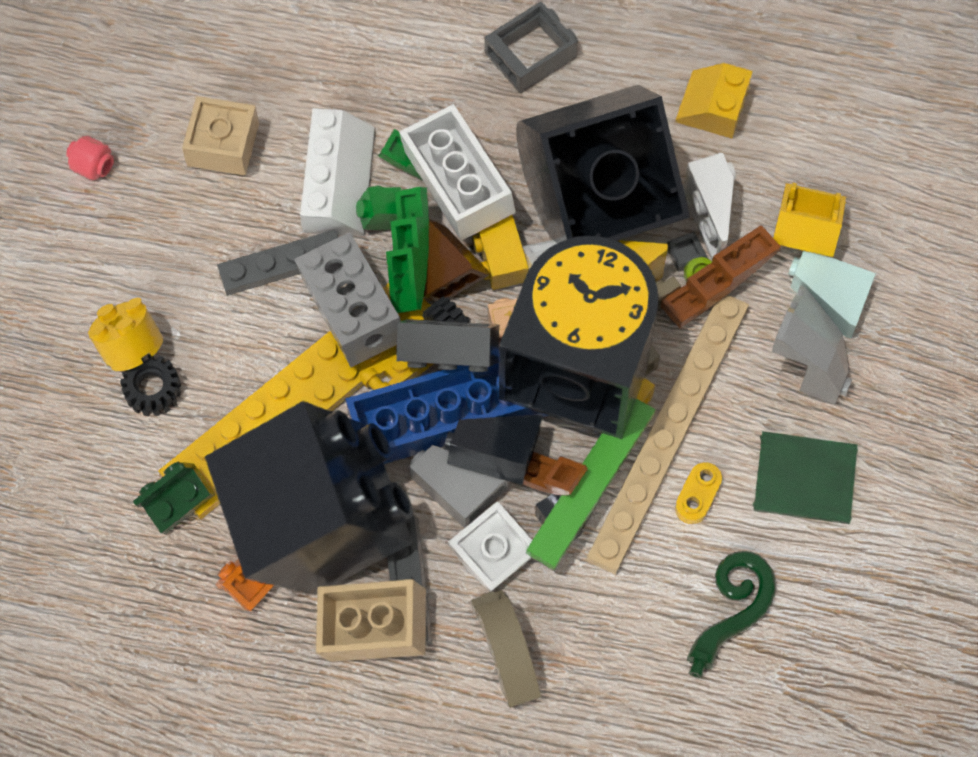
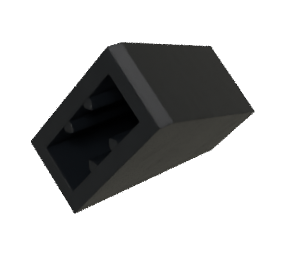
[444,415,543,485]

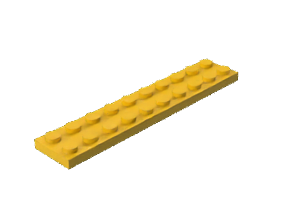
[158,283,431,520]

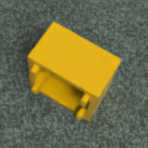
[773,182,846,257]

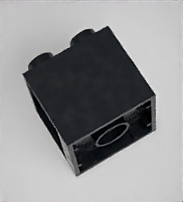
[205,401,413,595]

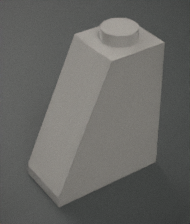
[410,445,511,528]

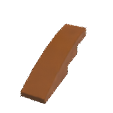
[660,225,781,328]

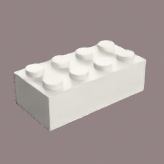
[399,104,516,241]

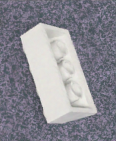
[300,108,375,236]

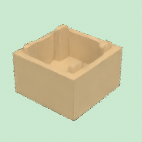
[182,96,259,176]

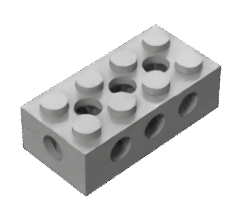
[294,232,401,367]

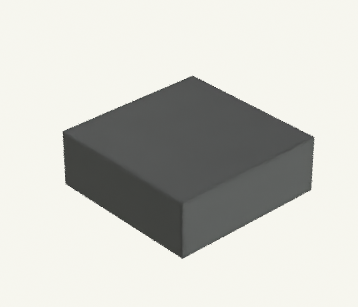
[666,232,707,272]

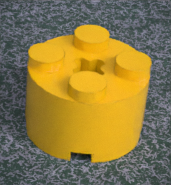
[88,297,163,371]

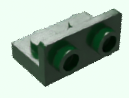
[133,462,215,534]

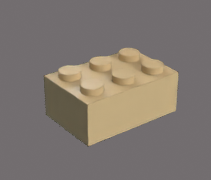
[316,579,426,662]

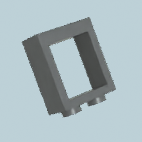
[484,1,578,93]

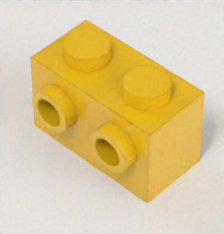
[472,215,529,290]

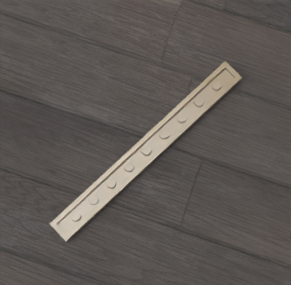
[586,295,749,575]

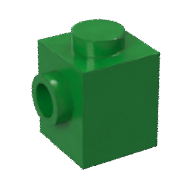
[356,186,401,230]

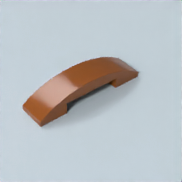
[523,452,588,495]

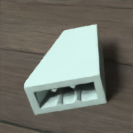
[788,251,876,339]

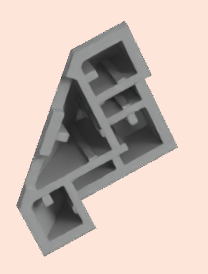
[772,285,852,405]

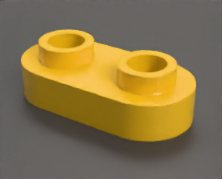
[675,462,722,524]

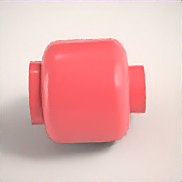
[66,136,114,180]

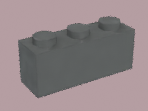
[397,319,500,372]

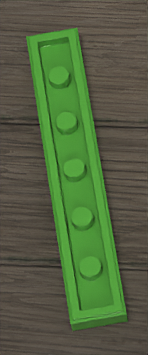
[526,398,656,570]

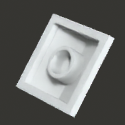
[448,501,532,592]

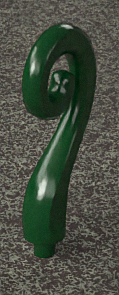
[687,551,776,678]

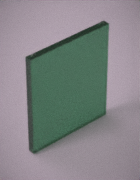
[753,431,858,524]

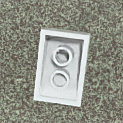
[683,152,736,260]

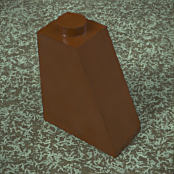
[423,219,489,302]

